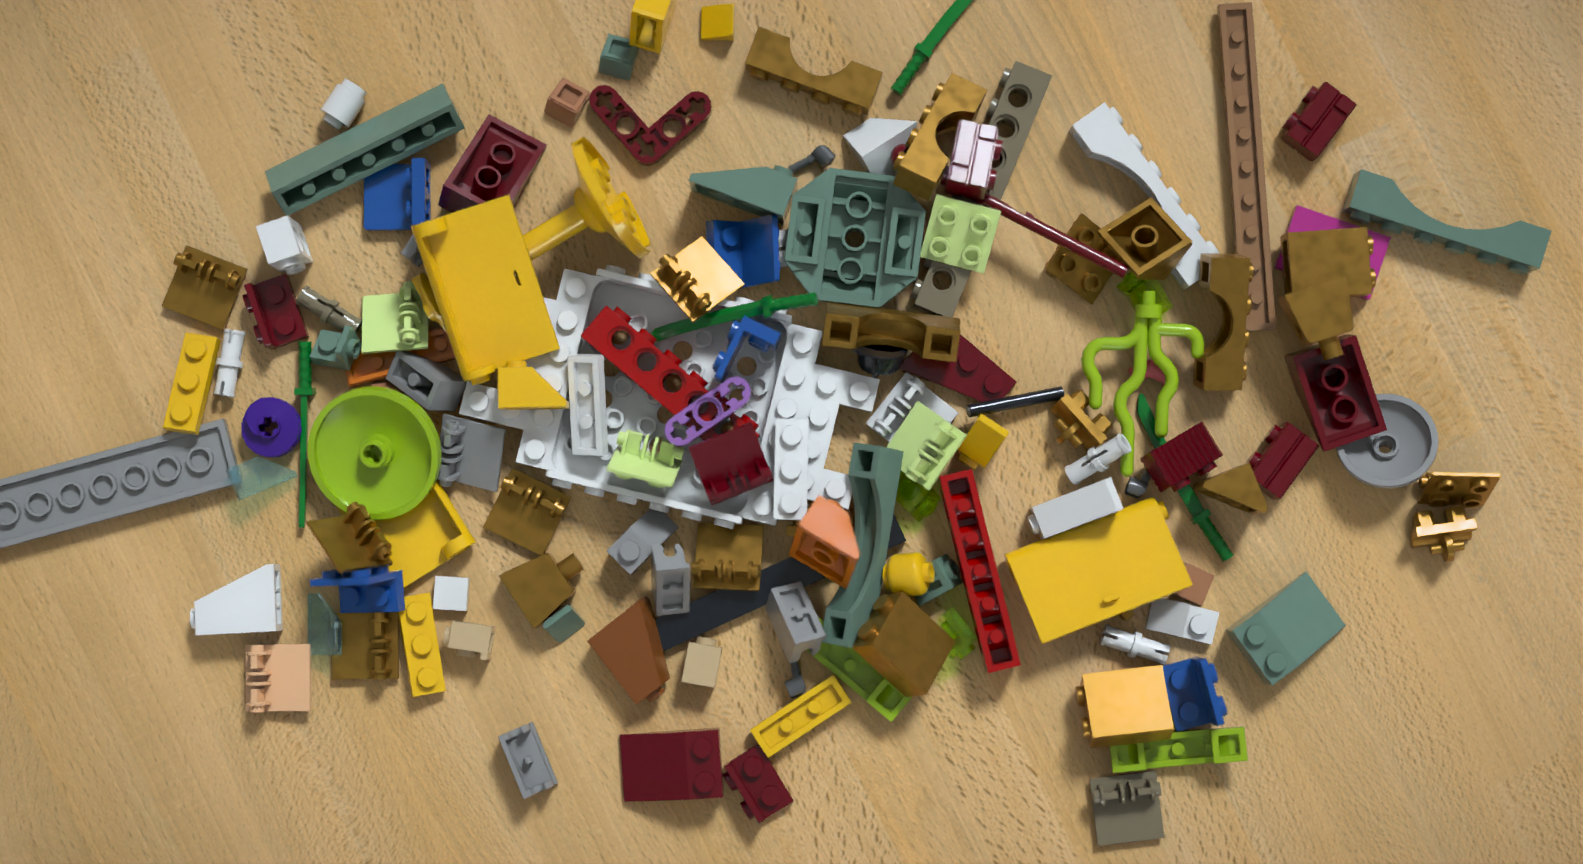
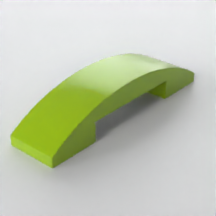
[806,617,913,722]
[1110,727,1248,773]

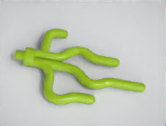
[1081,291,1204,477]

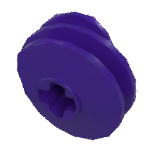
[241,397,302,458]

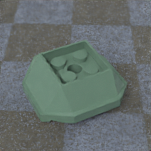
[784,168,926,308]

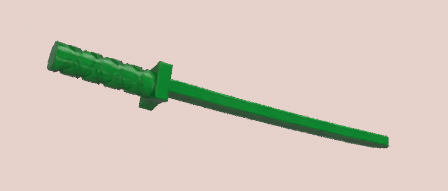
[890,0,973,96]
[651,292,818,342]
[294,341,316,528]
[1137,394,1234,562]

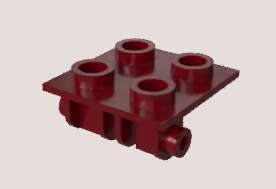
[688,422,774,506]

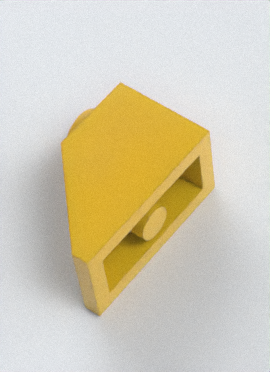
[498,361,569,410]
[956,414,1009,470]

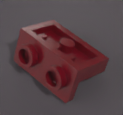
[243,274,309,350]
[722,744,794,824]

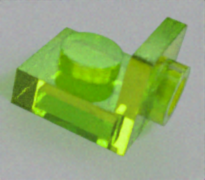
[1116,272,1173,314]
[896,471,941,522]
[940,607,978,660]

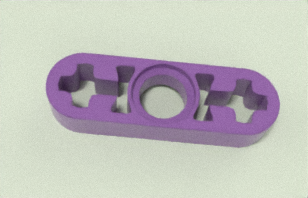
[665,377,751,446]

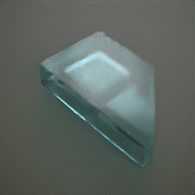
[226,456,298,501]
[308,593,342,655]

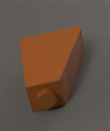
[587,596,670,705]

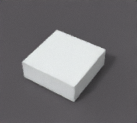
[433,576,470,611]

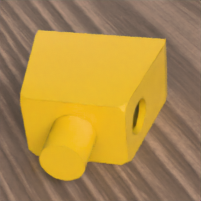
[629,0,676,54]

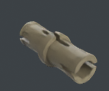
[295,285,362,334]

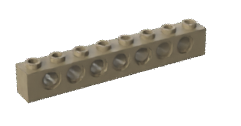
[910,61,1052,317]

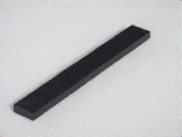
[655,513,906,651]

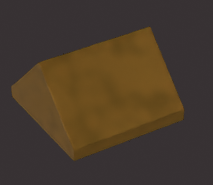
[1098,197,1192,280]
[1192,463,1268,515]

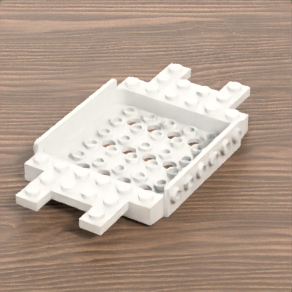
[459,265,880,529]

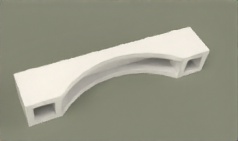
[1069,102,1219,290]

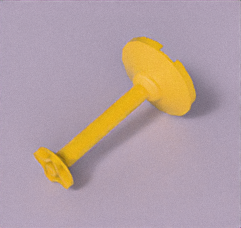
[412,137,651,333]

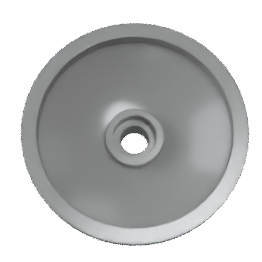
[1336,394,1438,489]

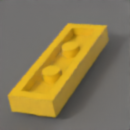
[163,332,221,435]
[397,592,446,697]
[750,674,852,758]

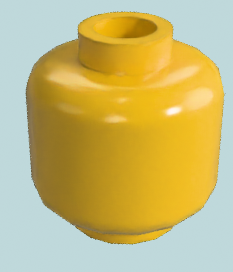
[883,552,935,597]

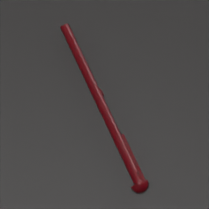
[890,144,1129,278]

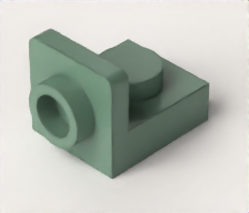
[310,325,361,370]
[914,554,962,606]

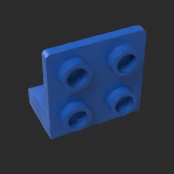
[364,158,431,231]
[706,215,781,289]
[712,316,781,383]
[310,566,405,613]
[1162,657,1227,732]

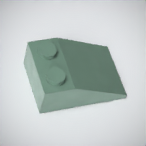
[689,165,797,225]
[1226,572,1346,685]

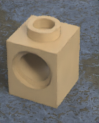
[681,636,723,688]

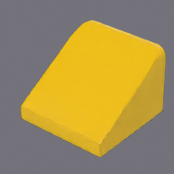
[701,3,734,41]

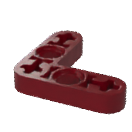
[589,85,712,166]

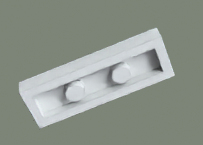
[567,354,608,456]
[773,418,809,520]

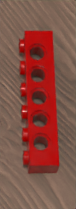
[580,305,760,441]
[937,469,1021,673]

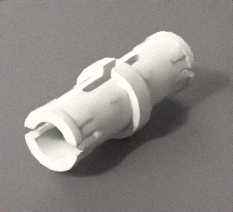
[213,329,246,398]
[1065,433,1132,485]
[1100,624,1170,665]

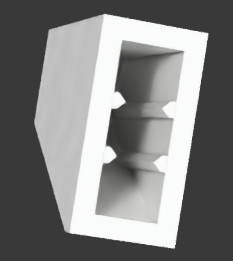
[1027,477,1123,539]
[190,564,283,635]

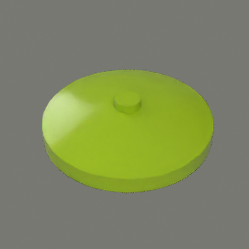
[308,386,442,520]

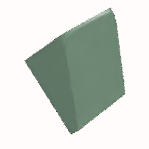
[599,34,639,80]
[542,605,585,643]

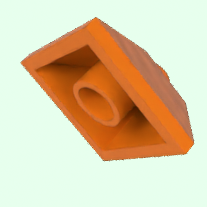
[789,495,860,589]

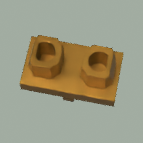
[1049,390,1112,451]
[1409,505,1477,562]

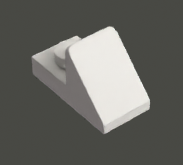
[1145,598,1219,644]

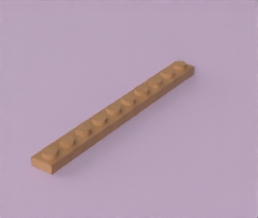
[1217,2,1276,332]

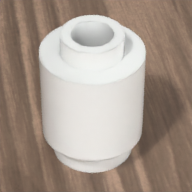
[321,79,367,130]

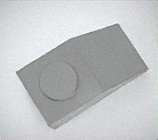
[386,351,467,411]
[607,509,679,575]

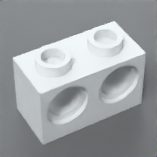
[256,215,313,275]

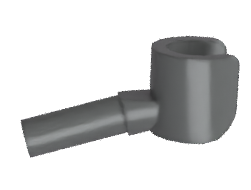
[788,145,835,172]
[1124,469,1151,498]
[784,661,806,698]

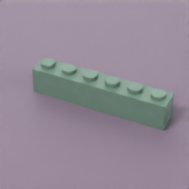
[265,83,465,216]

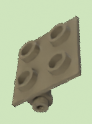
[1089,771,1164,846]

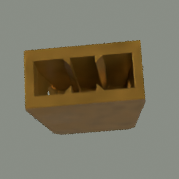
[1278,276,1354,360]
[499,553,584,629]

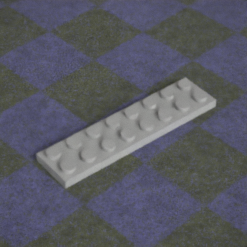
[0,419,243,549]

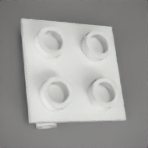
[866,372,958,442]

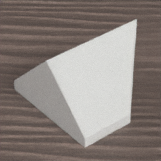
[843,118,918,176]

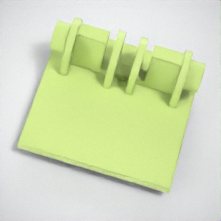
[920,194,1001,274]
[361,281,429,354]
[886,400,967,491]
[606,429,685,488]

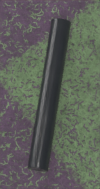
[966,386,1064,418]

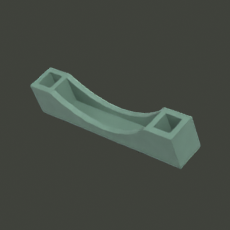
[1342,169,1551,275]
[822,443,904,648]

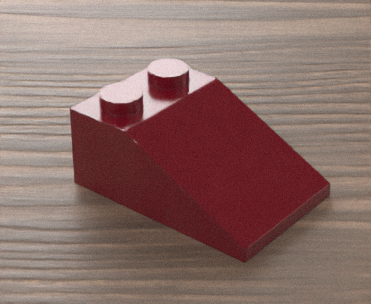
[438,114,547,213]
[1284,334,1387,452]
[620,727,724,802]

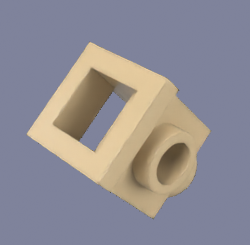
[443,621,496,660]

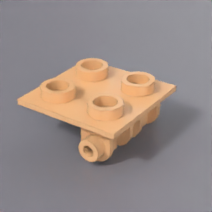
[245,644,311,713]

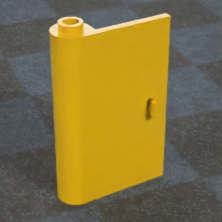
[411,195,560,385]
[308,461,476,588]
[1004,497,1193,644]

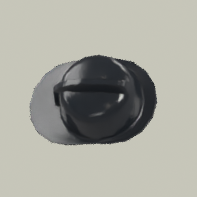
[851,345,908,379]

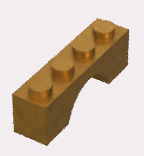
[745,27,883,116]
[892,73,987,202]
[1193,253,1253,391]
[822,302,960,362]

